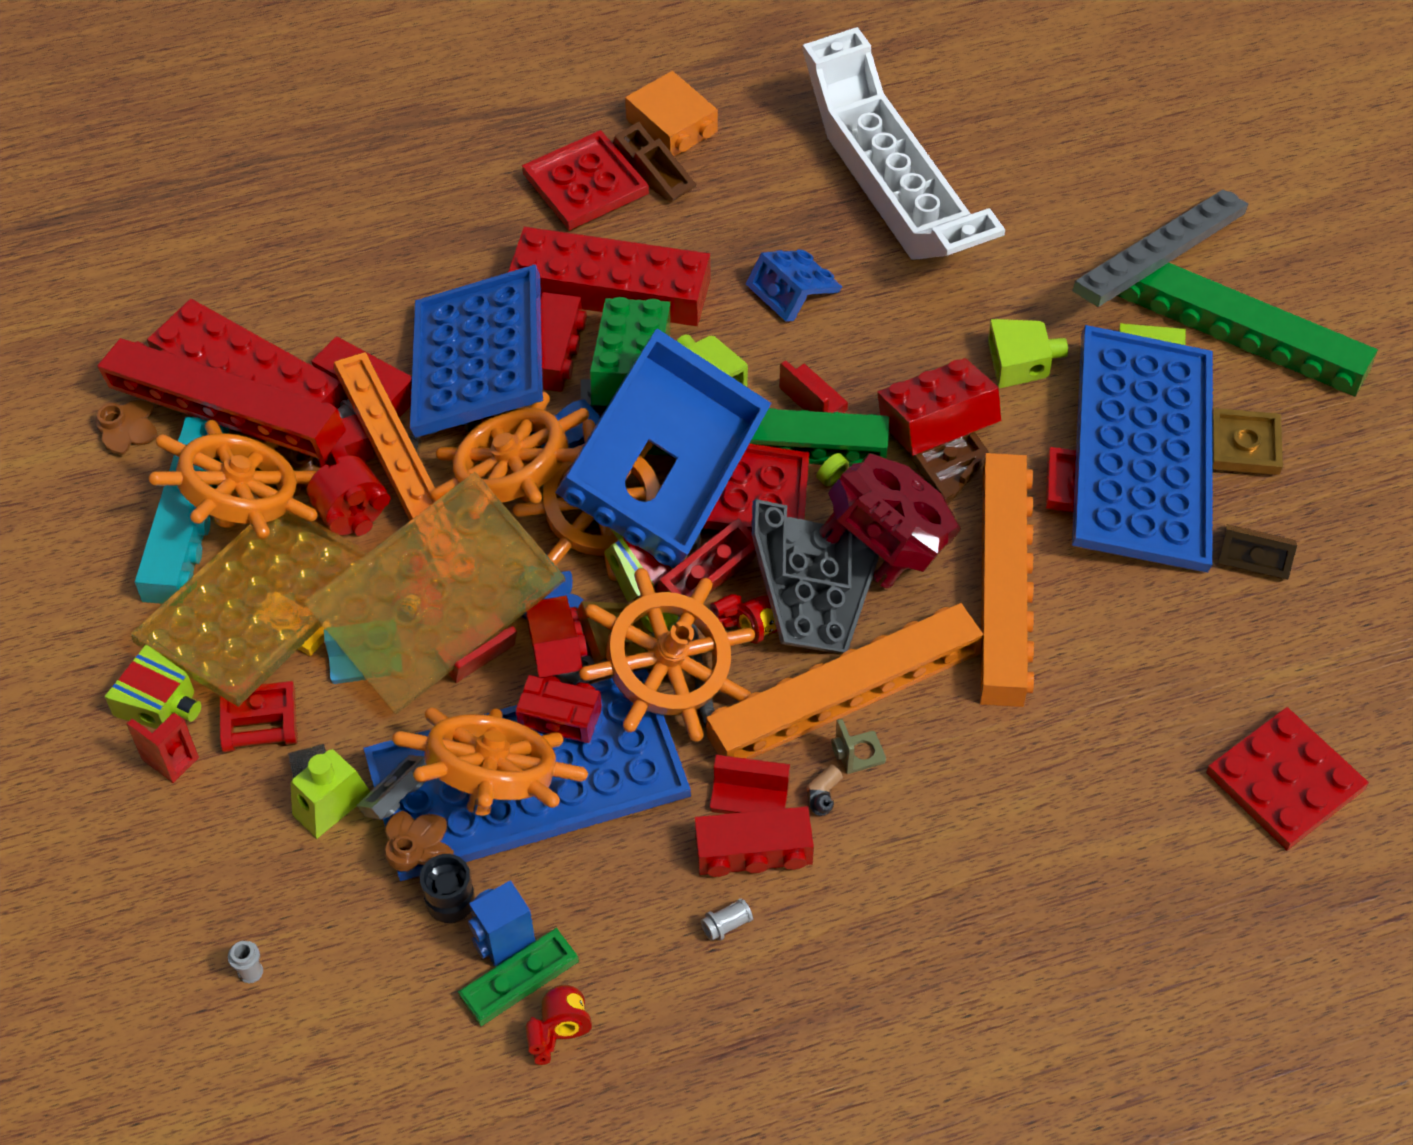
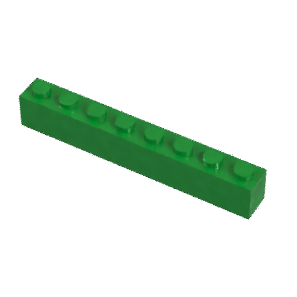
[1117,263,1378,397]
[647,408,889,467]

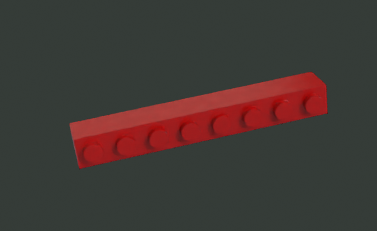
[97,338,346,460]

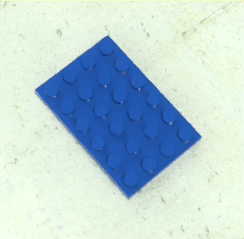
[410,264,543,438]

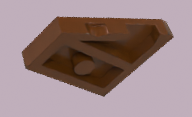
[912,432,989,505]

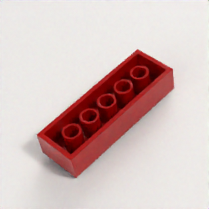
[508,226,711,327]
[147,298,345,409]

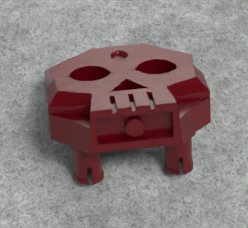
[819,453,961,588]

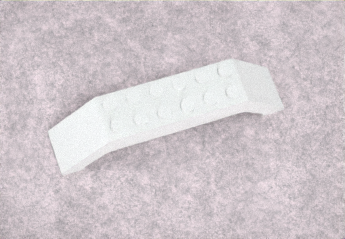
[803,27,1005,260]

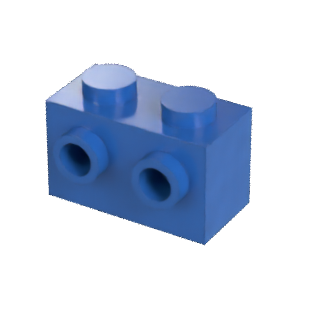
[468,880,535,967]

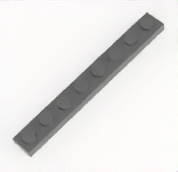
[1072,189,1248,307]

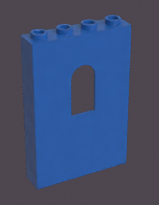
[555,328,771,569]

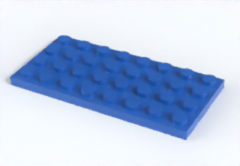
[1072,325,1213,573]
[363,669,691,881]

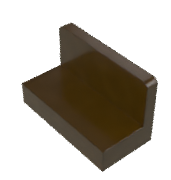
[1218,524,1297,579]

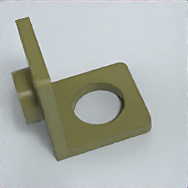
[831,719,886,774]

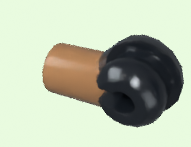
[806,765,843,816]

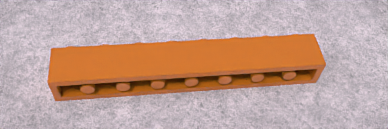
[980,453,1034,707]
[706,603,984,759]

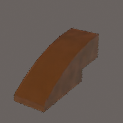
[613,122,697,202]

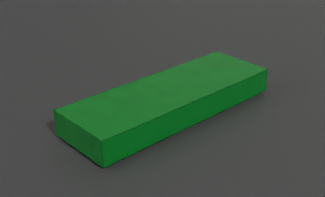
[458,927,579,1027]

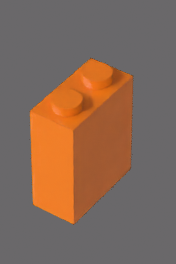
[625,70,718,157]

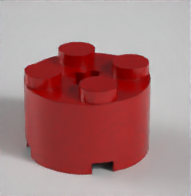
[307,455,391,536]

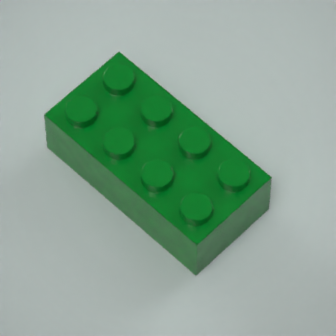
[590,297,670,406]

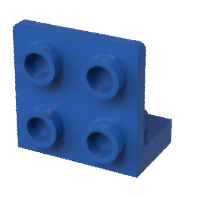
[746,249,842,322]

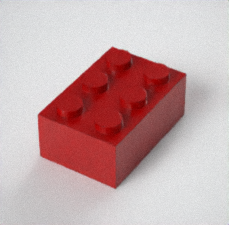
[877,358,1002,456]

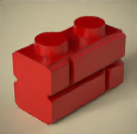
[516,675,602,743]

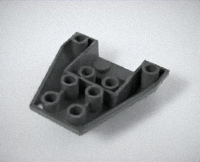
[752,499,879,654]

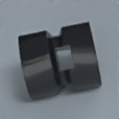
[420,854,475,923]

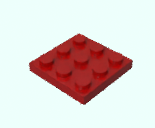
[522,130,649,231]
[703,443,809,532]
[1206,707,1369,851]

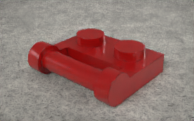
[220,681,298,752]

